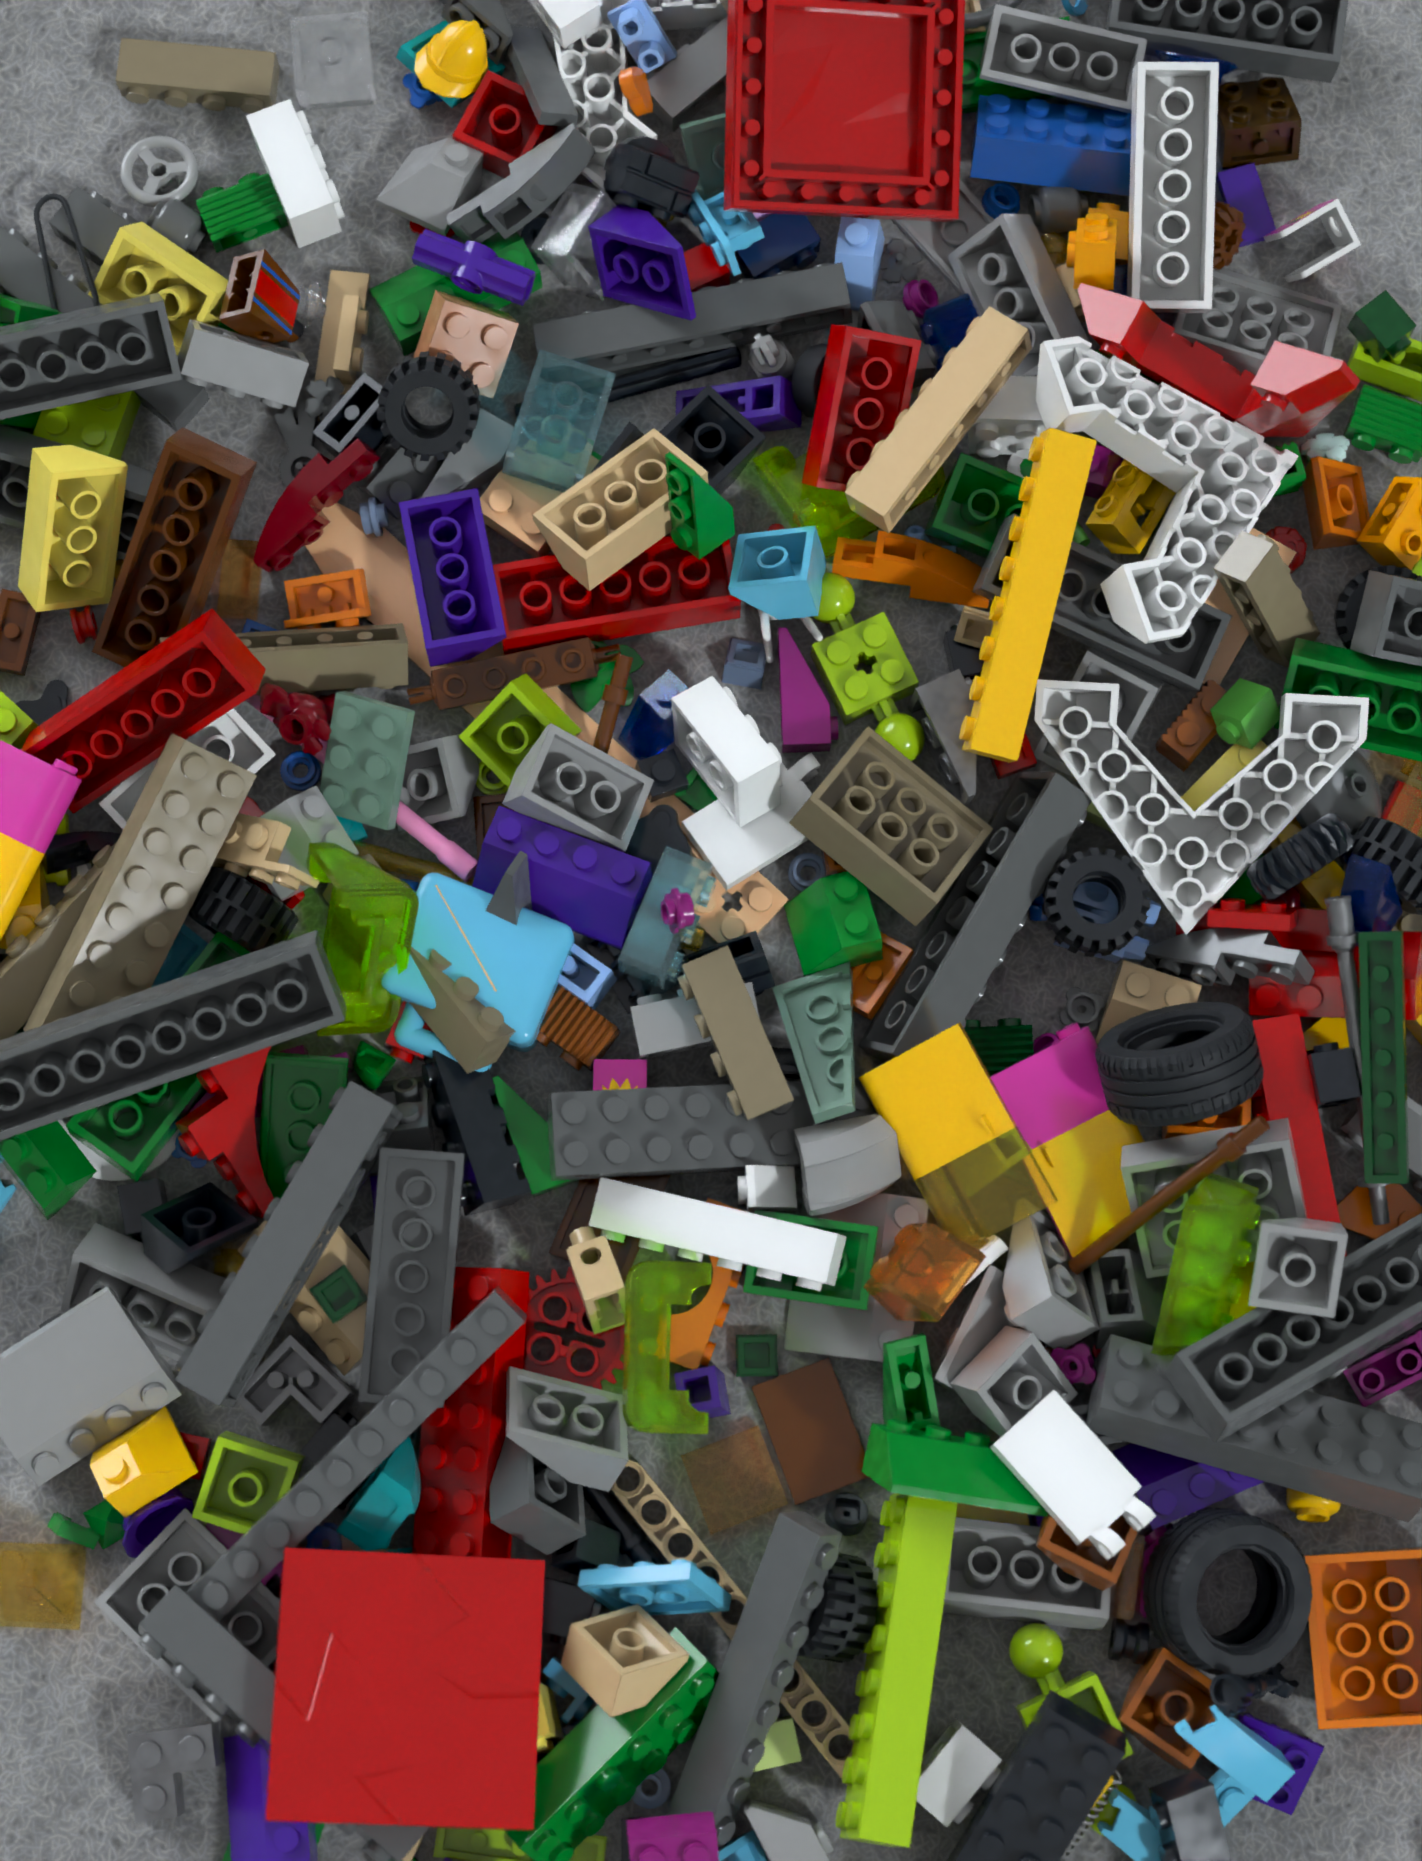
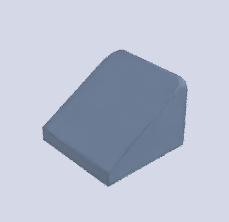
[722,638,766,690]

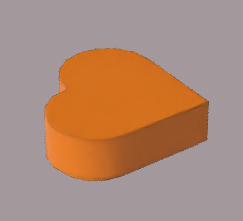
[618,66,653,116]

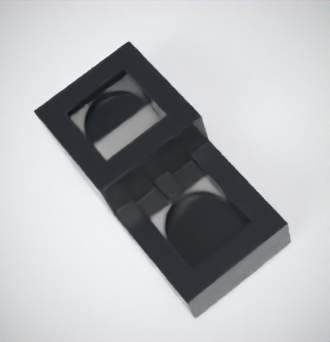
[41,831,121,875]

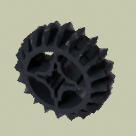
[1246,813,1356,901]

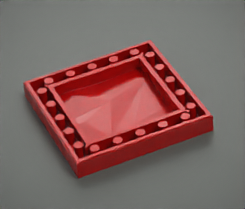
[724,0,965,222]
[264,1548,545,1831]

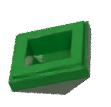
[83,1500,125,1550]

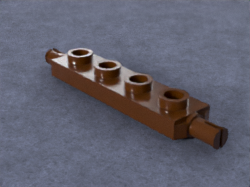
[407,637,621,711]

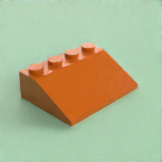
[1304,1547,1422,1730]

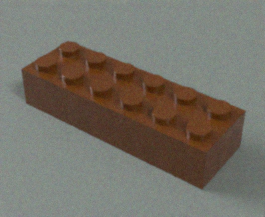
[92,427,257,667]

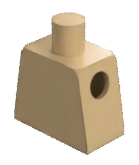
[566,1226,633,1335]

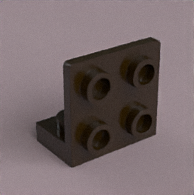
[1217,77,1302,170]

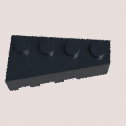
[422,1050,531,1216]

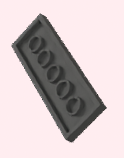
[358,1147,465,1408]

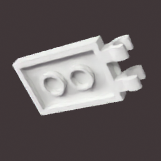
[681,753,821,891]
[990,1390,1156,1560]

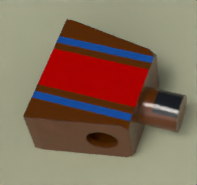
[219,249,304,343]

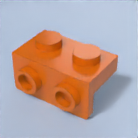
[283,569,371,630]

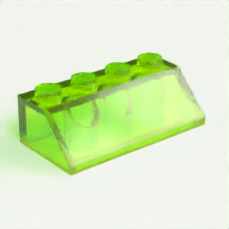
[1151,1173,1261,1356]

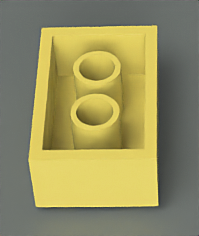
[88,221,228,356]

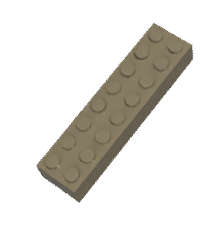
[23,733,257,1031]

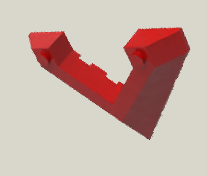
[1078,283,1360,437]

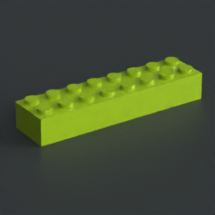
[836,1493,958,1848]

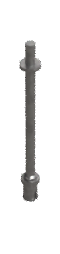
[1324,895,1390,1225]

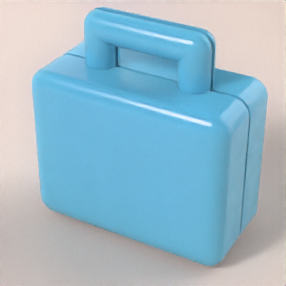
[380,872,575,1072]

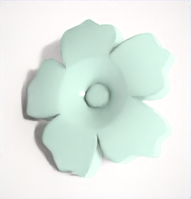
[1301,433,1350,462]

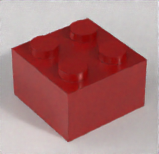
[452,70,557,178]

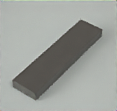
[507,25,579,127]

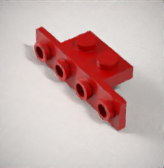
[1176,898,1335,952]

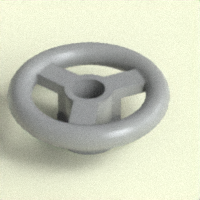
[120,136,198,207]

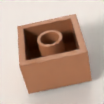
[413,290,519,399]

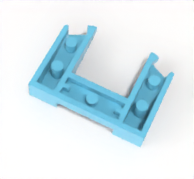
[1097,1704,1295,1861]

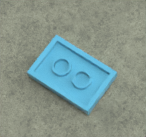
[578,1559,731,1616]

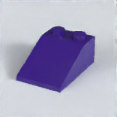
[588,204,696,321]

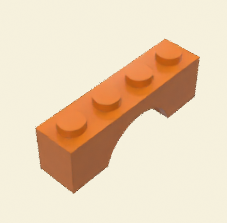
[650,1198,746,1370]

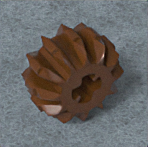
[1213,201,1246,270]

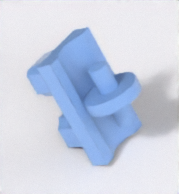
[607,0,677,74]

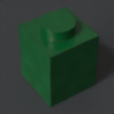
[1347,290,1417,363]

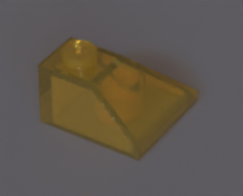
[0,1541,87,1630]

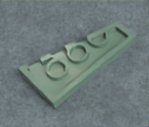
[772,962,855,1124]

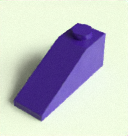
[675,375,802,432]

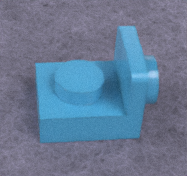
[542,1656,595,1724]

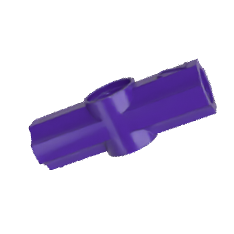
[412,229,536,306]

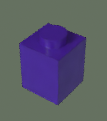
[674,1365,731,1422]

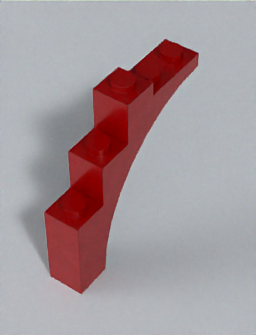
[175,1046,274,1218]

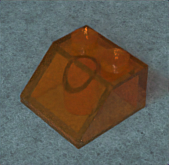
[863,1223,986,1322]

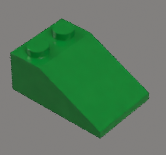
[743,1209,879,1310]

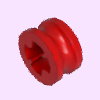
[70,605,99,644]

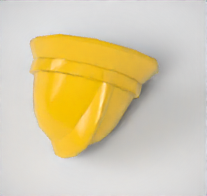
[414,20,488,98]

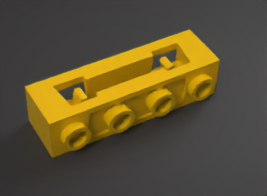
[1085,459,1176,554]

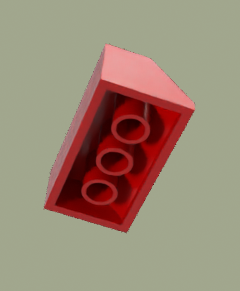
[802,324,922,492]
[1249,930,1422,1020]

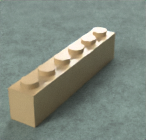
[845,306,1032,533]

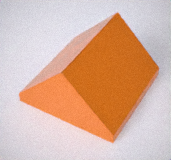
[1303,456,1370,550]

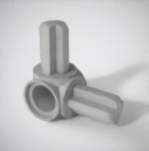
[746,333,796,379]

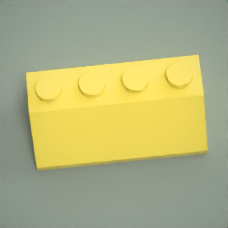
[18,445,128,612]

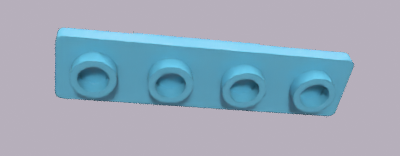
[688,189,765,276]

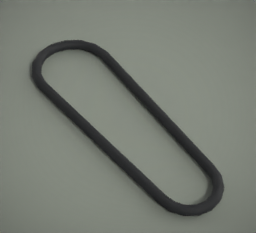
[34,193,99,310]

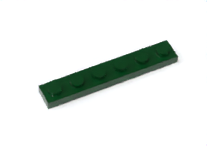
[1358,931,1409,1184]

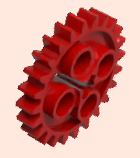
[523,1267,637,1390]

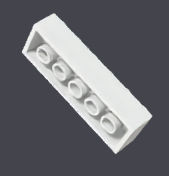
[1127,62,1219,313]

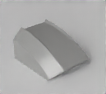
[794,1114,902,1217]

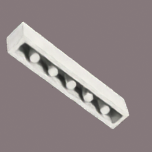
[589,1177,846,1291]

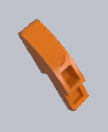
[832,530,989,609]

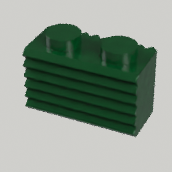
[963,1018,1034,1077]

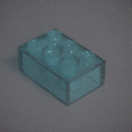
[502,349,616,493]
[618,846,717,989]

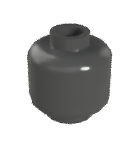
[1028,185,1088,235]
[146,199,207,254]

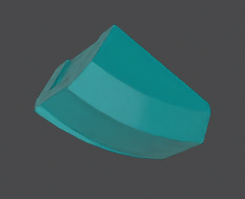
[337,1436,421,1551]

